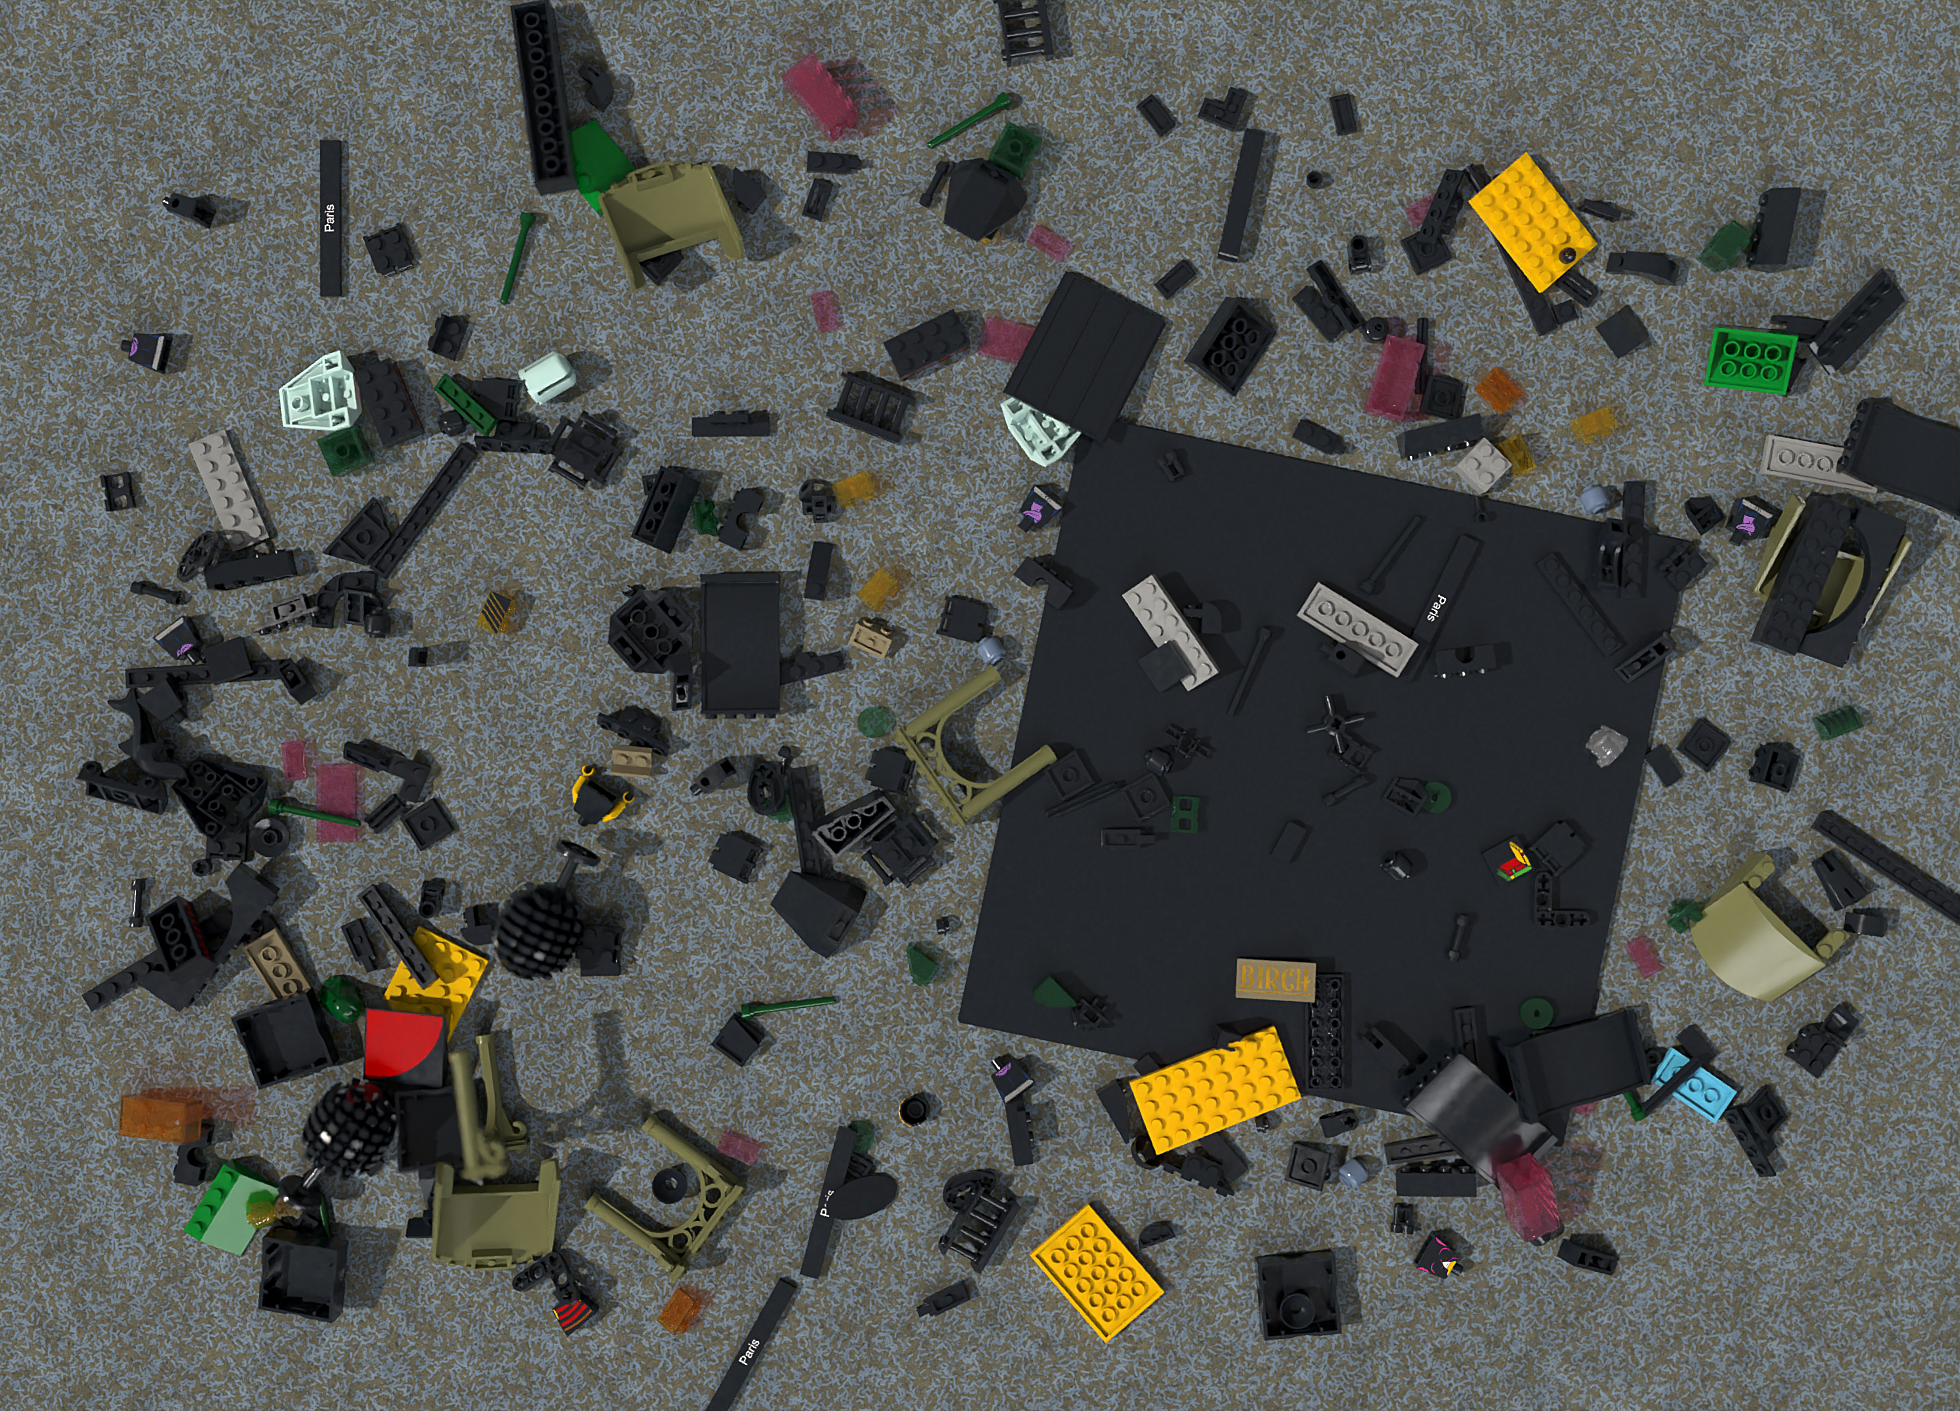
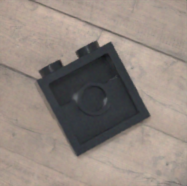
[1749,744,1800,793]
[1784,1024,1840,1079]

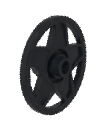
[177,530,218,583]

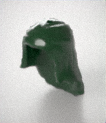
[318,975,366,1023]

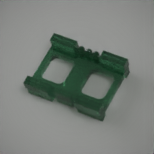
[1170,796,1200,833]

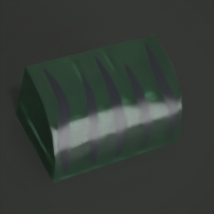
[1812,705,1864,740]

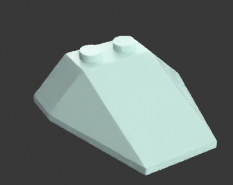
[279,351,362,431]
[1001,398,1081,467]

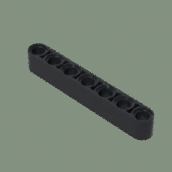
[1217,128,1265,263]

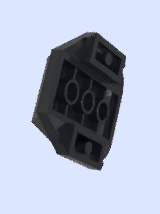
[608,590,694,674]

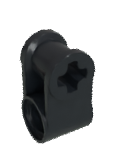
[1347,235,1371,275]
[418,880,446,919]
[1319,1109,1359,1138]

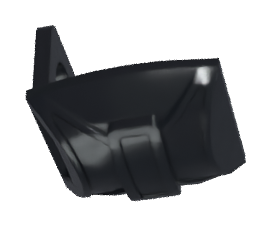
[1819,1004,1859,1048]

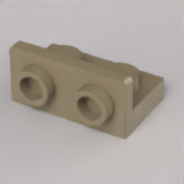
[849,617,896,659]
[611,745,653,778]

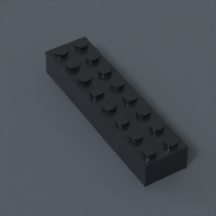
[1750,495,1856,656]

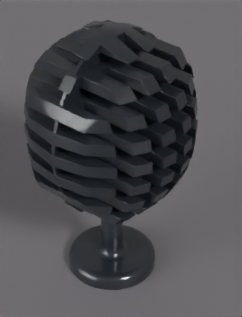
[491,839,601,981]
[278,1077,397,1213]

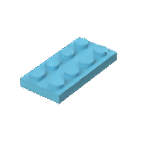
[1650,1047,1737,1123]

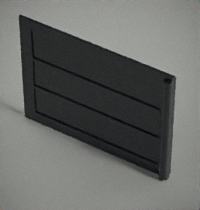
[1003,271,1166,444]

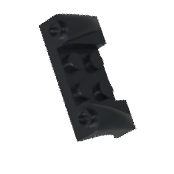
[76,761,168,815]

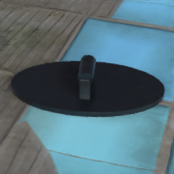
[826,1175,897,1220]

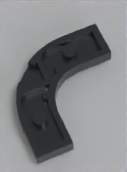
[311,572,377,629]

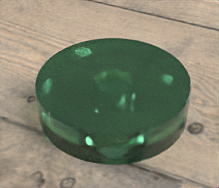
[858,707,889,738]
[1422,782,1451,813]
[1520,997,1553,1029]
[847,1121,874,1153]

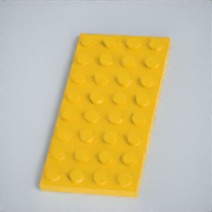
[1129,1025,1301,1155]

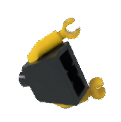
[572,765,635,827]

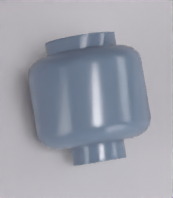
[1580,484,1610,515]
[977,637,1006,666]
[1339,1159,1368,1188]

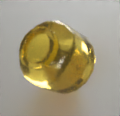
[246,1201,277,1229]

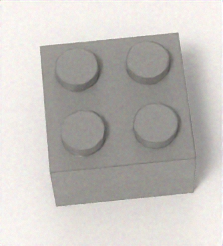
[1452,437,1512,495]

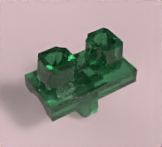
[692,500,719,537]
[1666,900,1704,935]

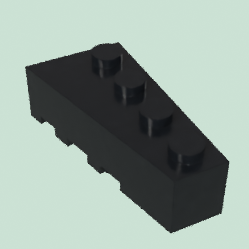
[203,549,298,592]
[807,788,896,860]
[1396,1165,1477,1197]

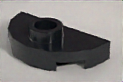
[1138,1223,1176,1250]

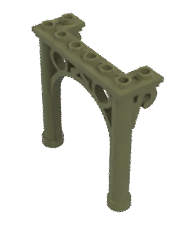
[893,664,1057,827]
[450,1032,531,1179]
[584,1113,748,1284]

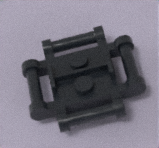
[542,410,624,491]
[861,811,939,889]

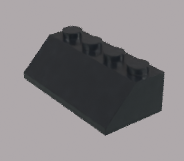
[1747,187,1802,273]
[1396,413,1481,461]
[631,466,701,554]

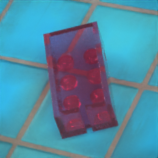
[1362,335,1426,424]

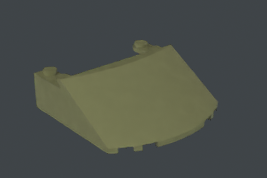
[598,161,745,293]
[1753,493,1912,629]
[1688,852,1850,1002]
[431,1158,561,1271]

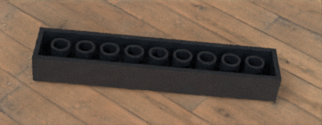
[510,0,579,196]

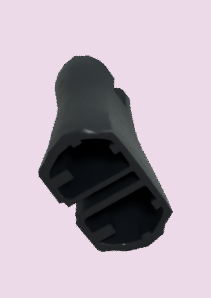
[1811,850,1868,911]

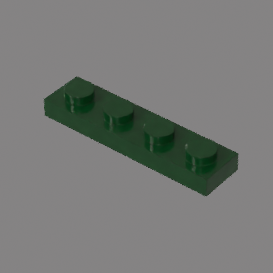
[434,373,499,437]

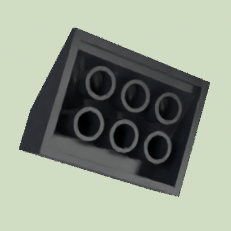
[1184,297,1277,397]

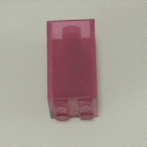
[781,52,859,142]
[1496,1153,1560,1243]

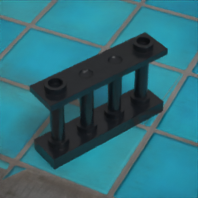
[993,0,1054,67]
[826,371,916,445]
[938,1180,1021,1274]

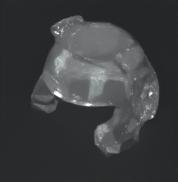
[1586,725,1628,768]

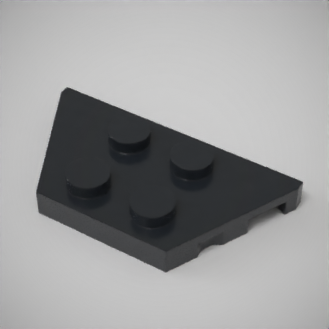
[323,497,392,566]

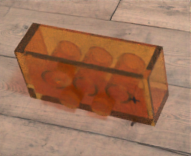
[119,1093,202,1144]

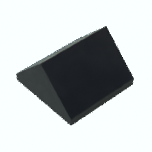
[1595,305,1649,359]

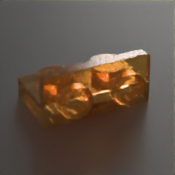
[1474,367,1523,415]
[657,1288,702,1335]

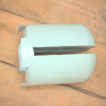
[518,351,576,405]

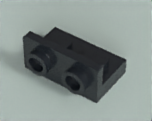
[428,314,468,361]

